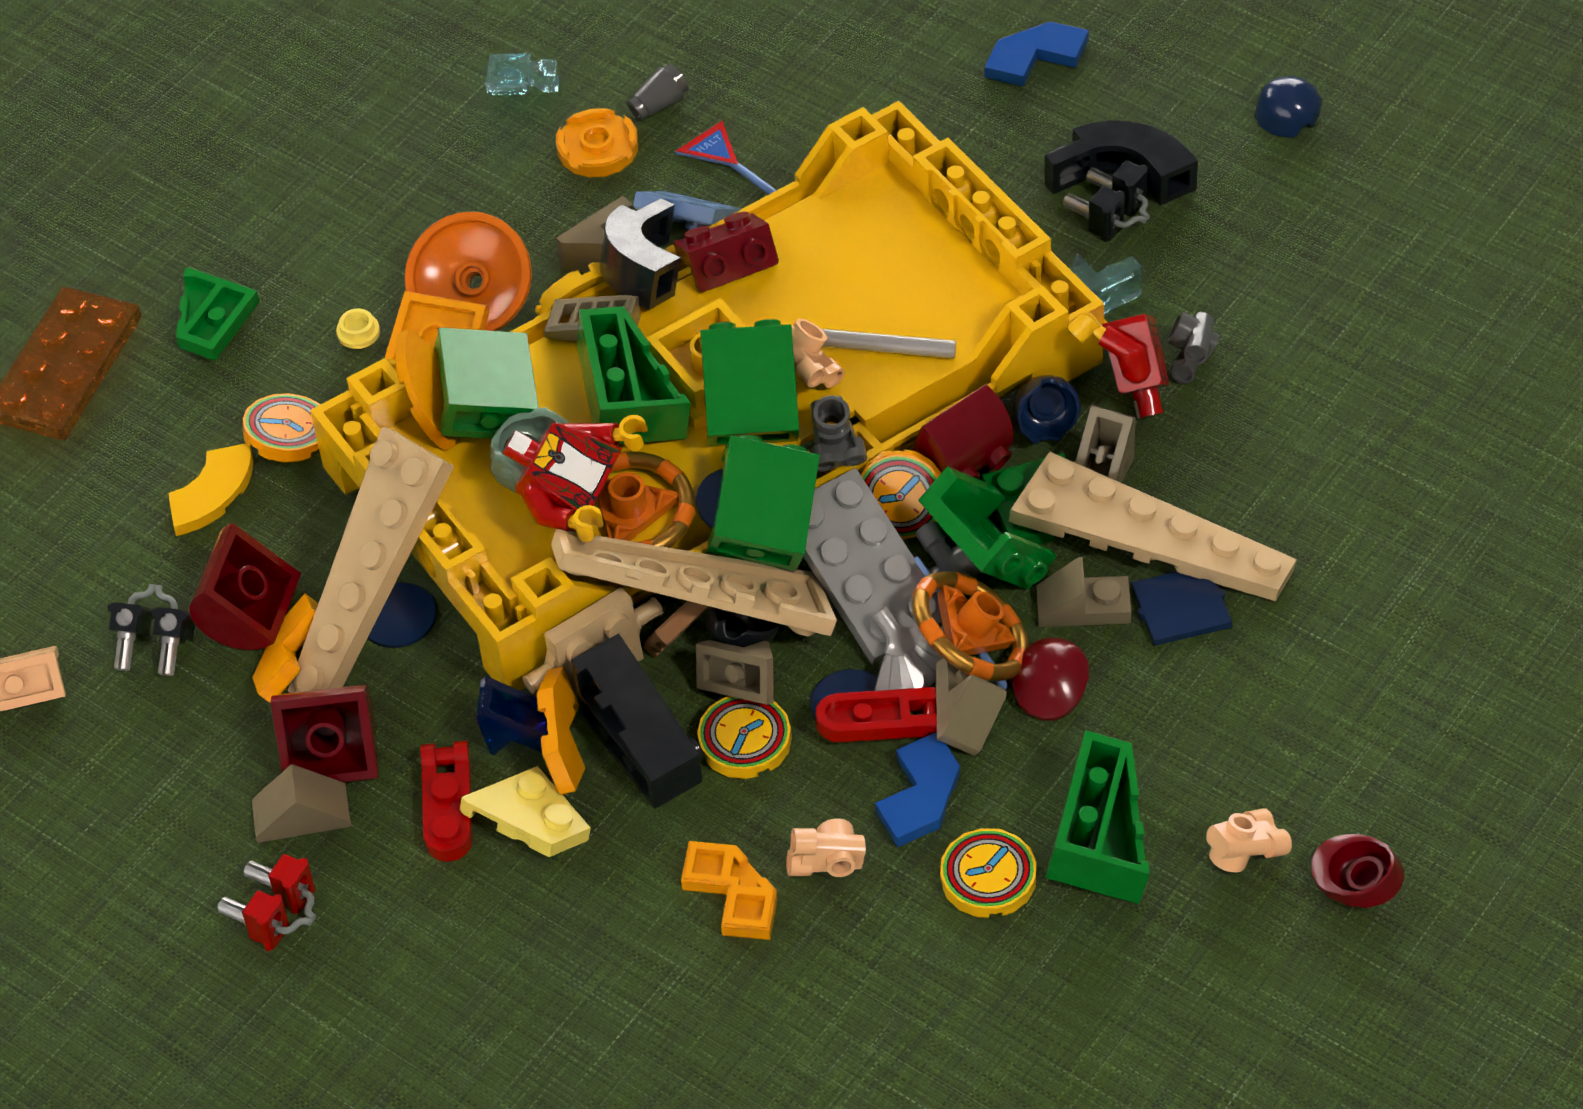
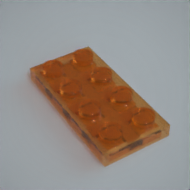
[0,286,142,441]

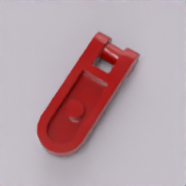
[815,687,937,742]
[420,740,473,862]

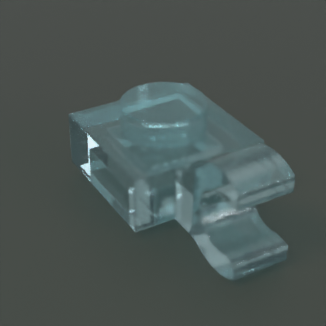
[485,53,561,95]

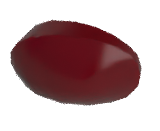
[1012,637,1089,721]
[1311,834,1405,908]

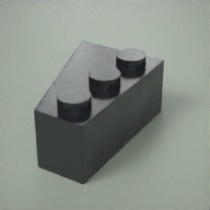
[571,633,704,809]

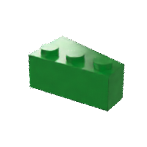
[577,306,691,444]
[1045,730,1150,904]

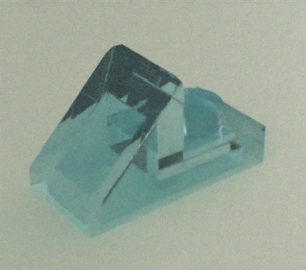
[1071,253,1142,313]

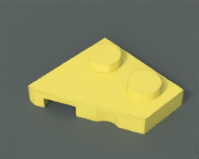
[460,766,591,857]

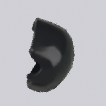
[706,607,780,647]

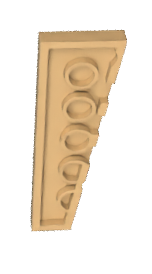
[287,426,454,693]
[1009,452,1297,601]
[551,529,837,636]

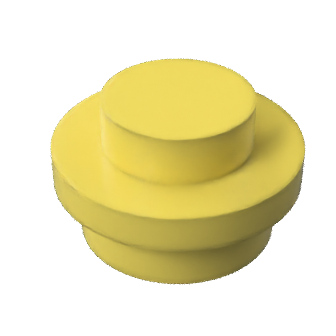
[336,309,380,349]

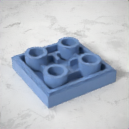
[633,191,741,230]

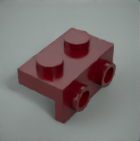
[673,211,779,292]

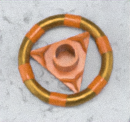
[594,451,696,548]
[912,571,1029,681]

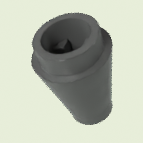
[626,64,689,121]

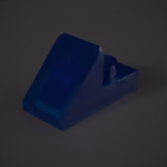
[476,676,548,755]

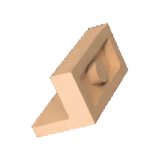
[0,646,66,711]

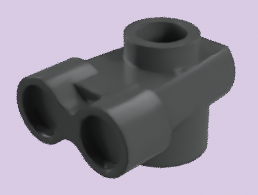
[1166,311,1220,384]
[810,395,868,472]
[916,522,981,595]

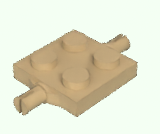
[522,587,663,699]

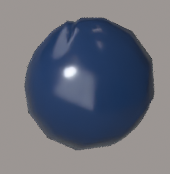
[1255,75,1322,138]
[1013,375,1081,444]

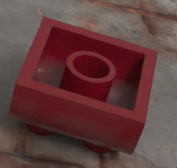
[912,384,1013,479]
[189,523,301,650]
[270,684,379,782]

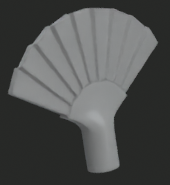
[871,606,944,691]

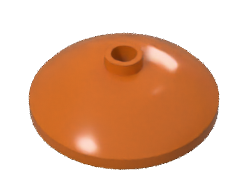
[405,212,532,331]

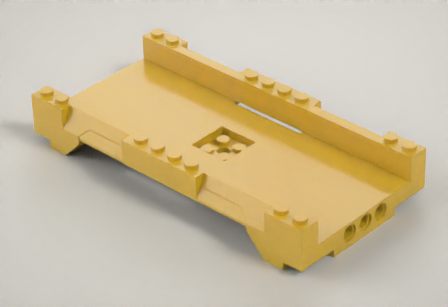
[310,101,1104,698]

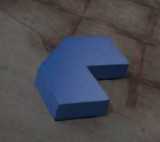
[984,22,1089,86]
[875,732,960,847]

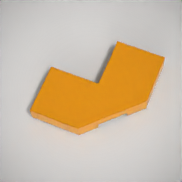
[252,593,318,703]
[536,666,586,795]
[681,841,778,940]

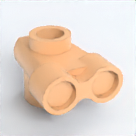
[792,319,845,388]
[1206,808,1292,872]
[786,818,866,877]

